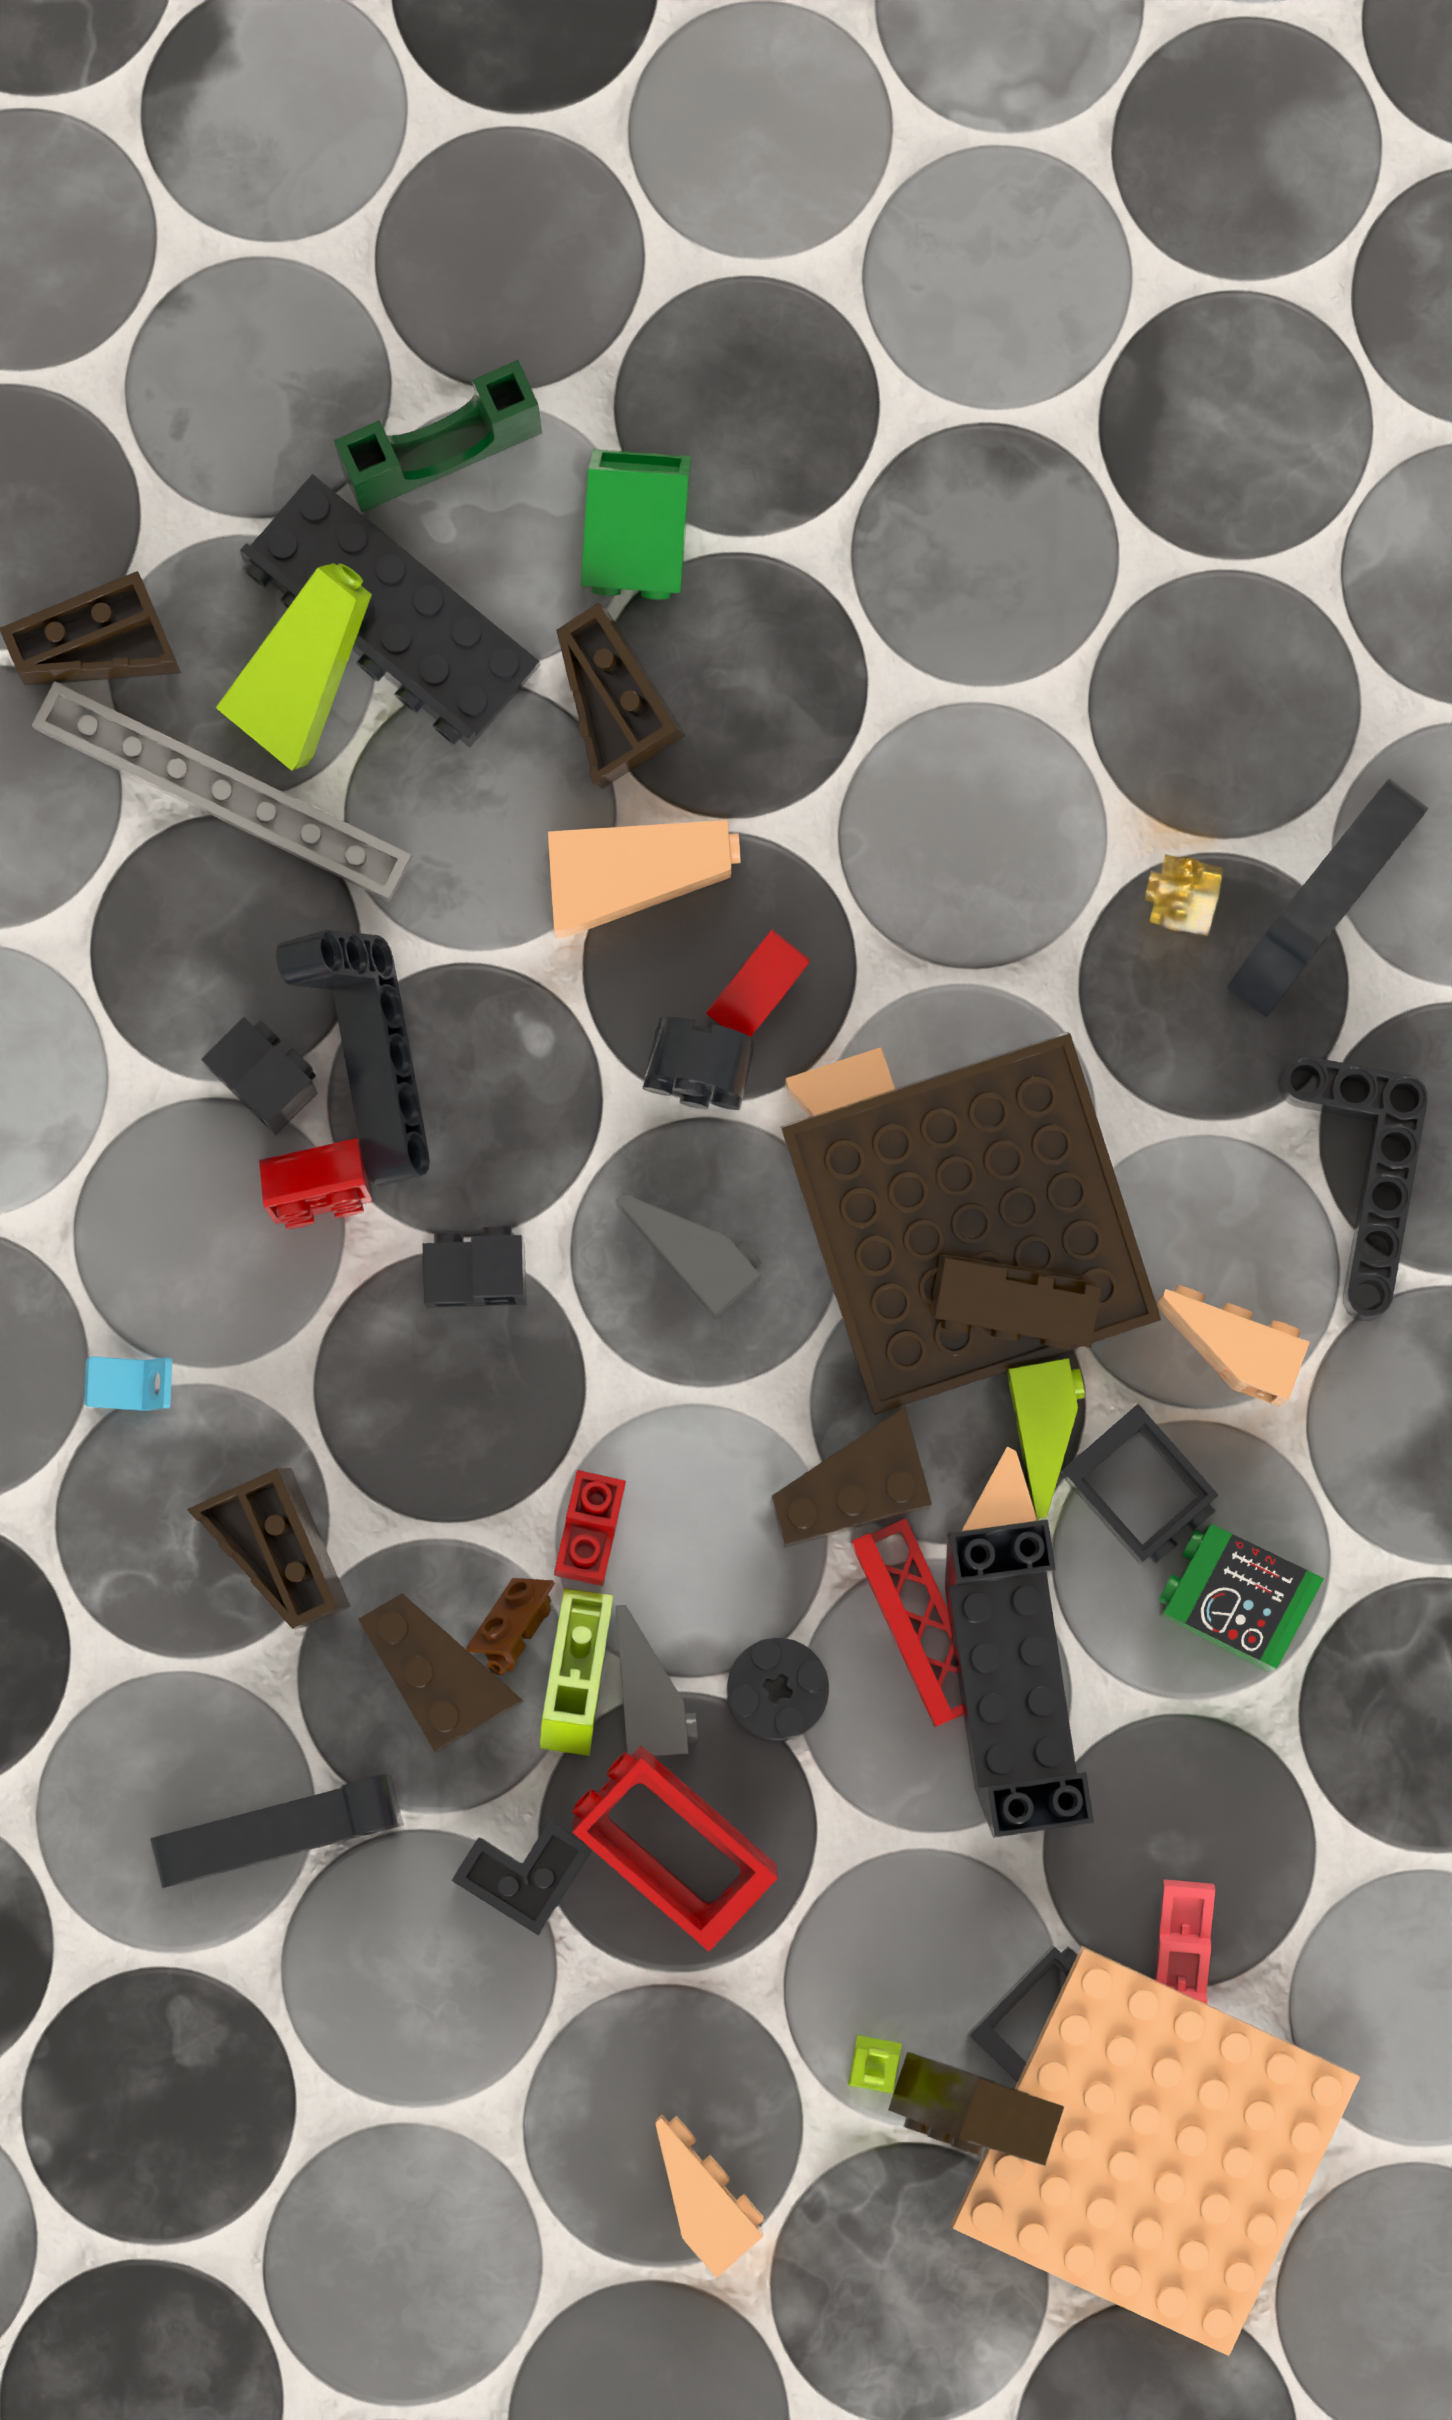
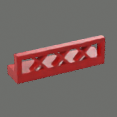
[851,1518,963,1728]

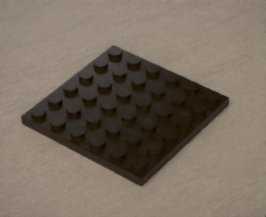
[780,1032,1161,1415]

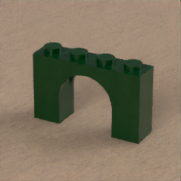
[334,360,542,513]

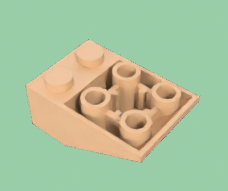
[1156,1285,1310,1407]
[655,2114,764,2278]

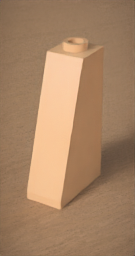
[548,820,740,938]

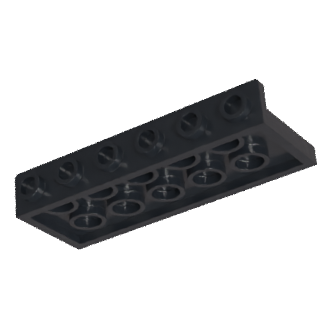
[240,474,540,747]

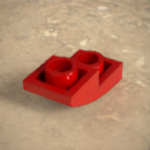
[706,929,810,1037]
[554,1470,626,1586]

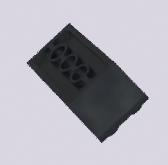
[945,1519,1094,1838]

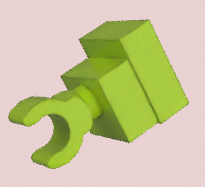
[848,2035,902,2094]

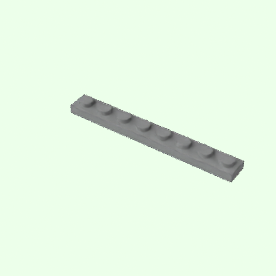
[32,681,412,902]

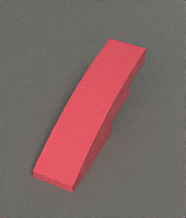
[1154,1879,1215,2004]

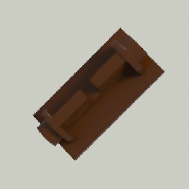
[466,1578,555,1675]

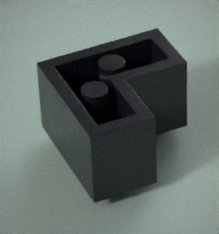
[201,1017,318,1135]
[422,1226,527,1308]
[451,1821,592,1935]

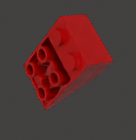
[259,1138,373,1229]

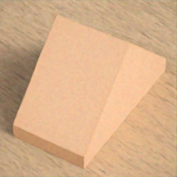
[962,1447,1037,1531]

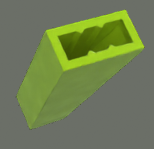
[216,563,372,771]

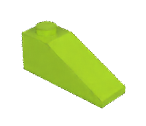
[1007,1358,1085,1521]
[539,1588,614,1756]

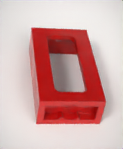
[572,1746,778,1951]

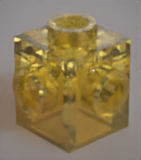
[1144,854,1224,936]

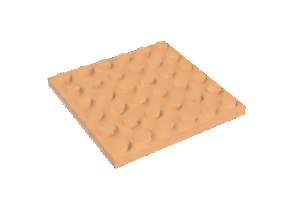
[950,1946,1360,2356]

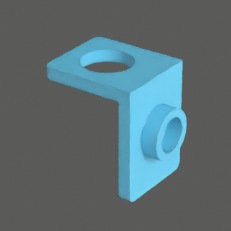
[84,1356,172,1411]

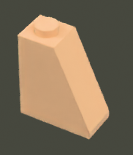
[785,1047,895,1117]

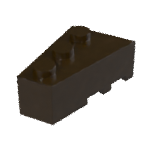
[187,1468,351,1629]
[888,2051,1065,2166]

